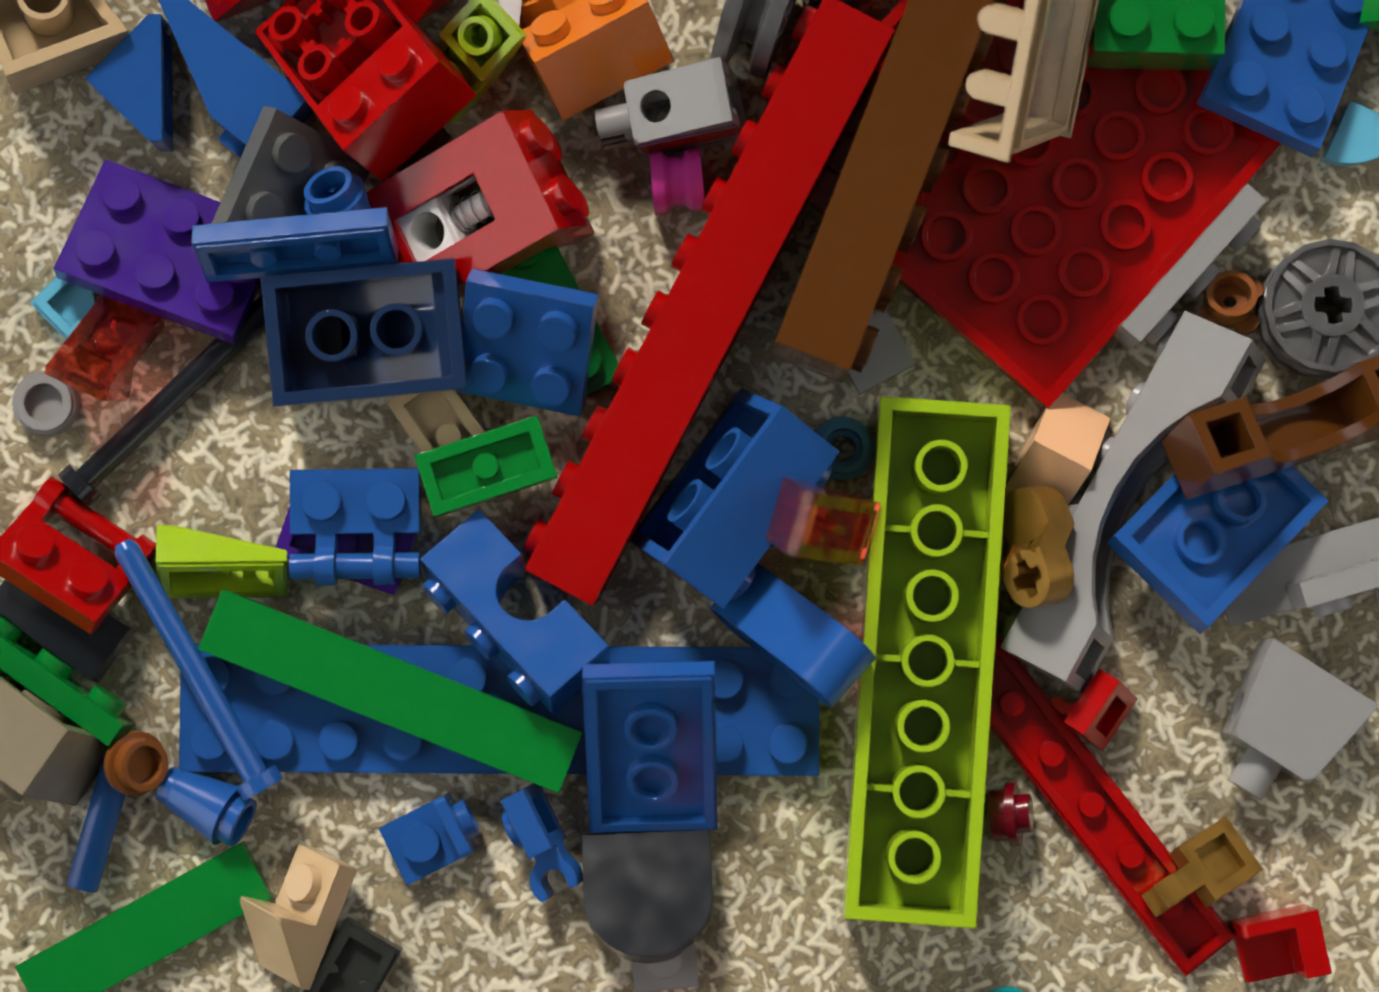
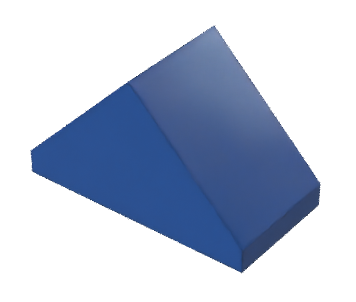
[85,14,174,152]

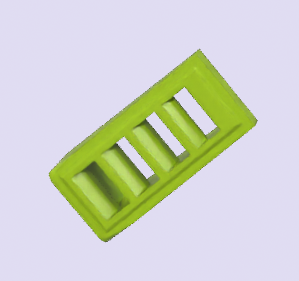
[156,525,288,598]

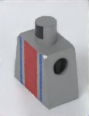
[595,57,747,156]

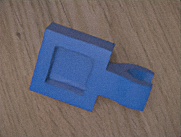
[500,783,583,902]

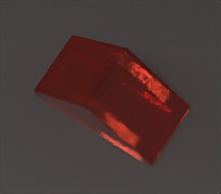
[766,476,881,565]

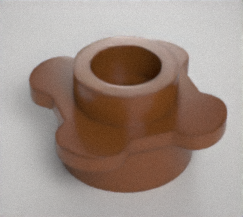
[1196,270,1264,335]

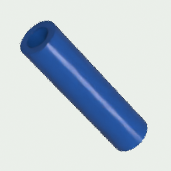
[66,760,125,893]

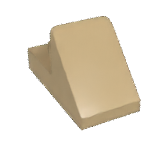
[240,843,357,990]

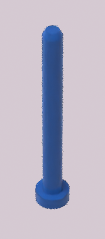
[115,539,283,801]

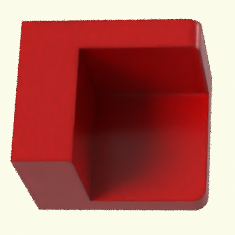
[1230,904,1332,983]

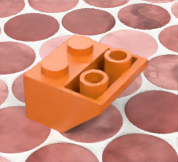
[519,0,675,121]

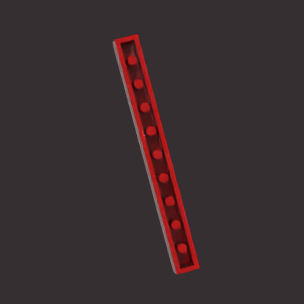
[522,0,895,606]

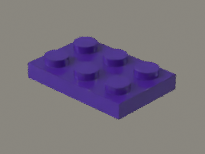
[53,159,261,345]

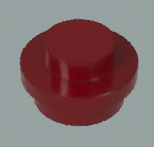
[989,782,1034,847]

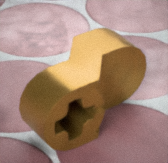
[1000,485,1074,608]

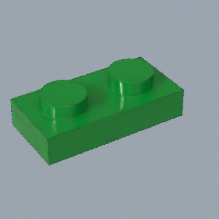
[414,415,558,518]

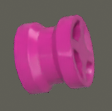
[649,148,705,215]

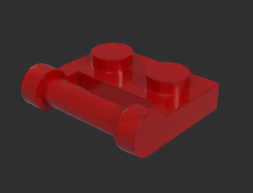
[0,476,156,635]

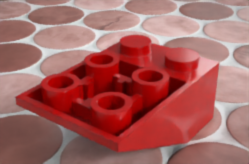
[254,0,477,182]

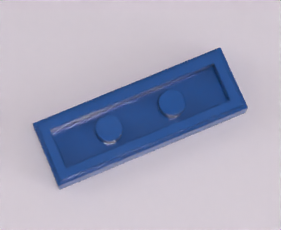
[192,207,398,283]

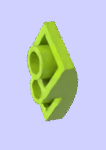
[437,0,528,123]

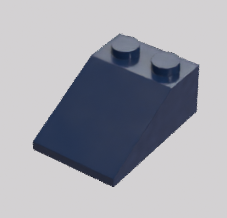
[261,258,468,407]

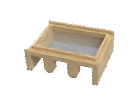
[948,0,1099,162]

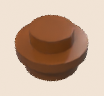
[104,731,168,796]

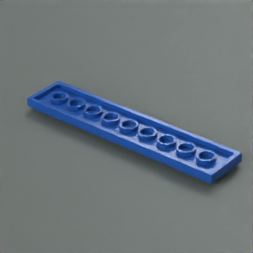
[179,643,819,776]

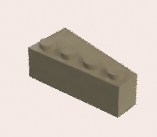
[0,669,109,806]

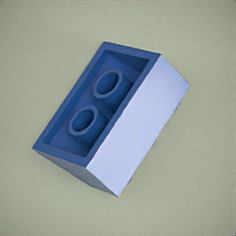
[630,388,840,609]

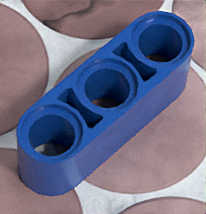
[710,563,876,708]

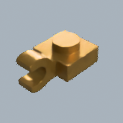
[1141,816,1264,917]

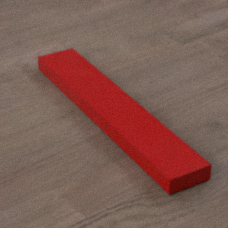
[989,634,1236,976]

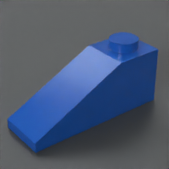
[158,0,314,158]

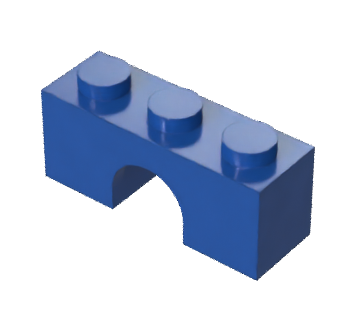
[420,509,610,714]

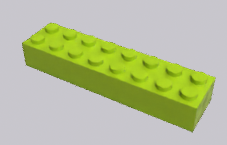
[842,396,1011,929]

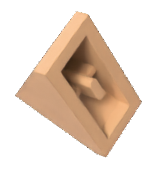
[1005,393,1110,506]

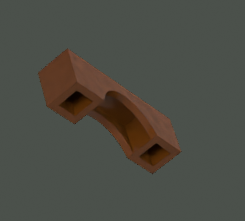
[1161,356,1379,500]

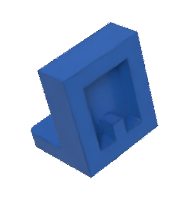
[378,792,481,886]

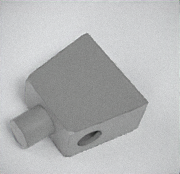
[1222,638,1379,801]

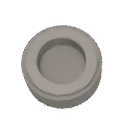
[12,371,80,436]

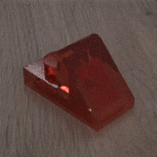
[45,295,165,401]

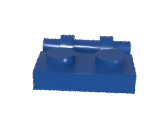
[289,468,421,586]

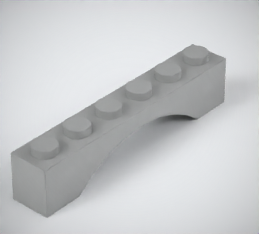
[1000,311,1266,694]

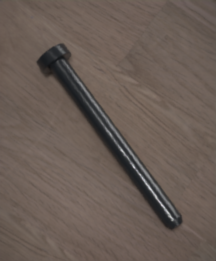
[58,295,265,506]

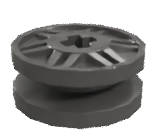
[711,0,796,79]
[1255,239,1379,379]

